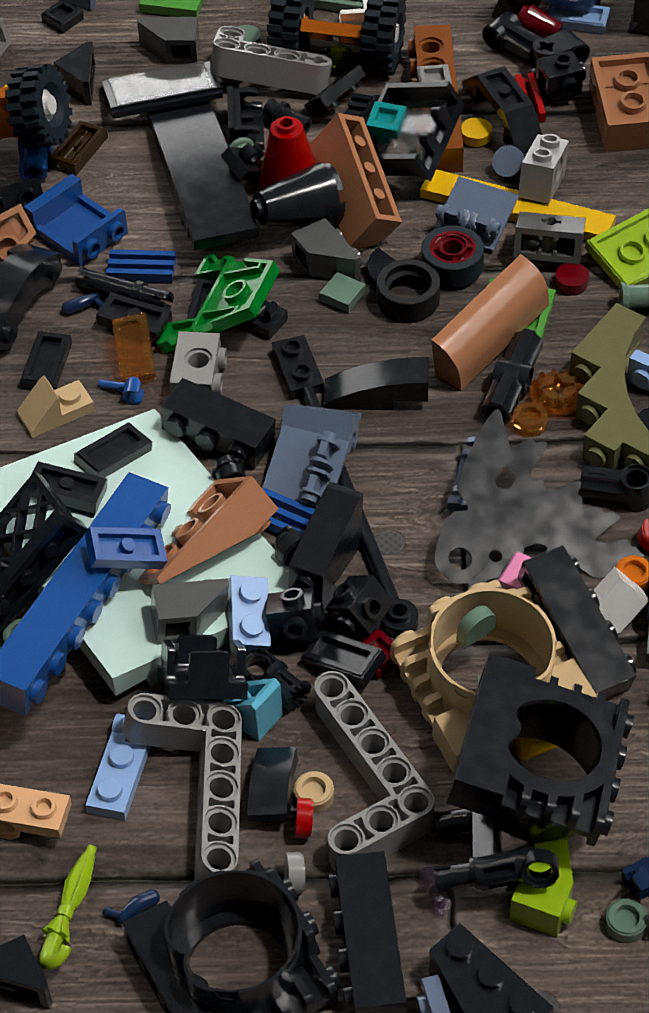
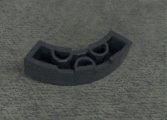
[0,244,62,350]

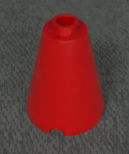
[258,116,316,191]

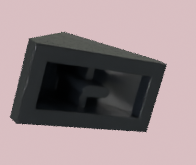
[54,41,96,106]
[0,935,53,1010]

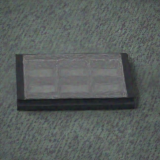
[101,61,223,119]

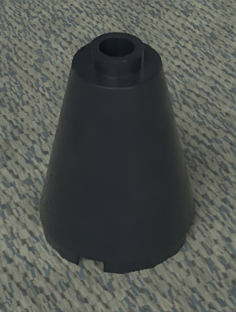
[249,162,345,227]

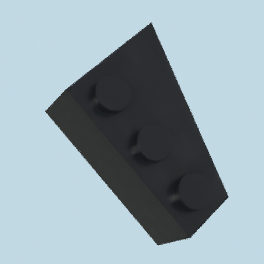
[429,923,554,1013]

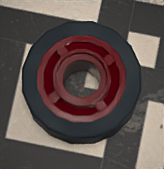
[421,226,484,288]

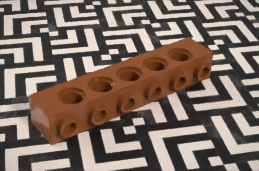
[408,24,464,173]

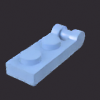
[86,713,151,821]

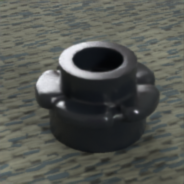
[211,455,246,480]

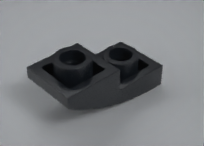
[247,747,298,823]

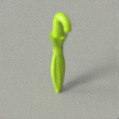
[39,845,97,971]

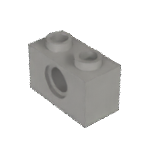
[518,134,569,204]
[169,331,227,394]

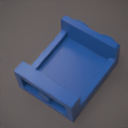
[24,174,128,267]

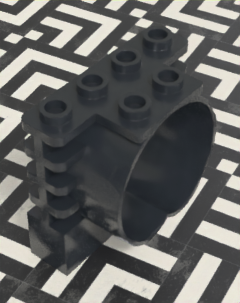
[446,653,634,847]
[122,859,341,1013]

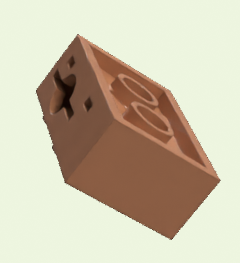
[588,52,649,152]

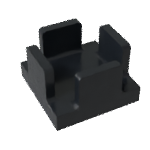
[157,635,248,700]

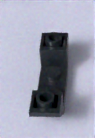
[462,66,542,156]

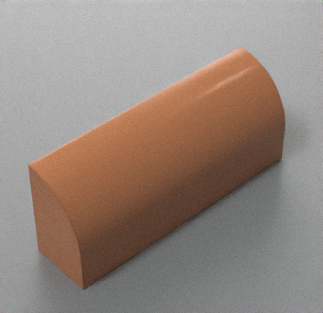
[310,113,402,249]
[431,254,549,391]

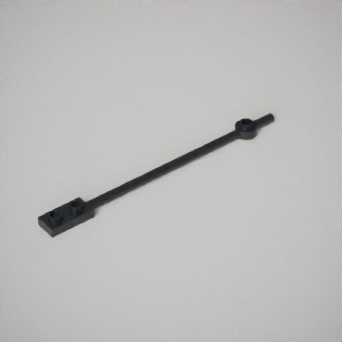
[271,335,418,638]

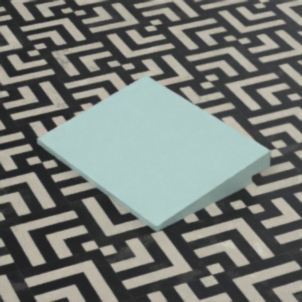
[0,409,289,696]

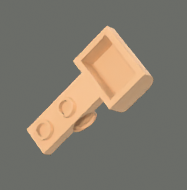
[0,784,72,839]

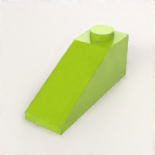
[510,839,577,938]

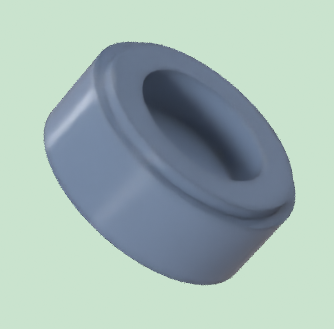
[492,145,525,179]

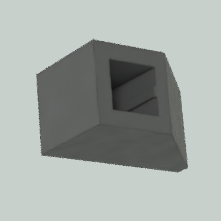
[137,17,200,64]
[291,218,363,281]
[150,578,229,645]

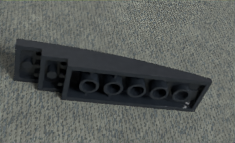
[146,101,259,250]

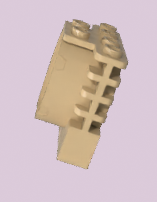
[390,579,596,774]

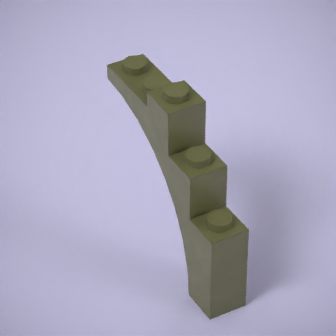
[569,303,649,469]

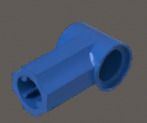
[17,138,52,182]

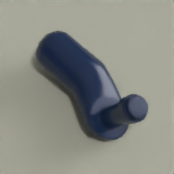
[62,294,104,315]
[103,889,160,925]

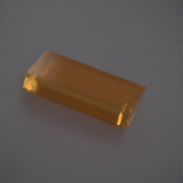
[112,312,157,383]

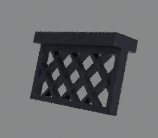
[0,471,88,635]

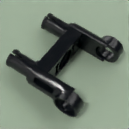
[434,808,559,893]

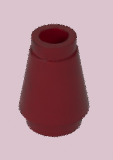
[518,4,563,38]

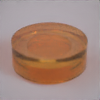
[512,402,548,437]

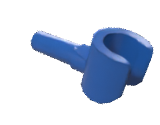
[98,377,144,405]

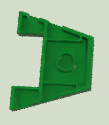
[157,254,280,354]

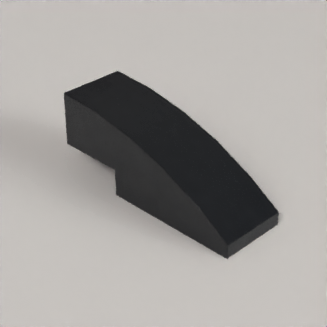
[323,357,429,410]

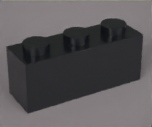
[161,378,276,470]

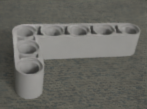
[314,671,434,872]
[122,693,242,880]

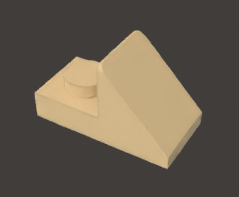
[17,376,95,438]

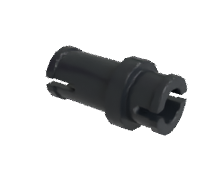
[262,98,312,134]

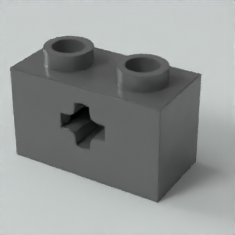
[513,211,586,265]

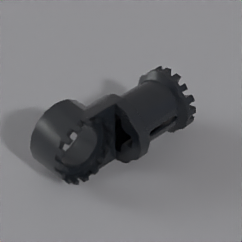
[245,648,312,711]

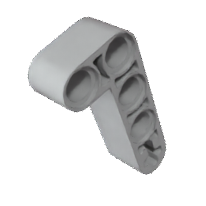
[210,26,332,94]

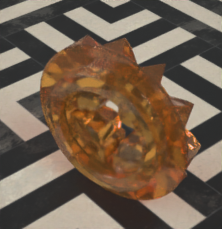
[530,368,584,415]

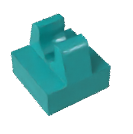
[366,101,407,144]

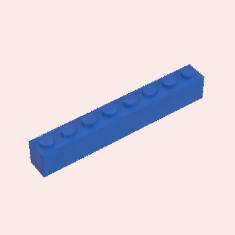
[0,472,171,716]

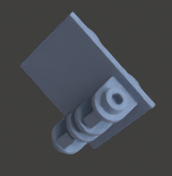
[434,176,519,252]
[262,425,350,507]

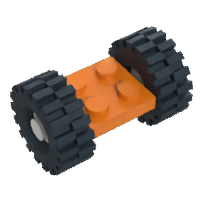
[267,0,406,73]
[0,64,72,148]

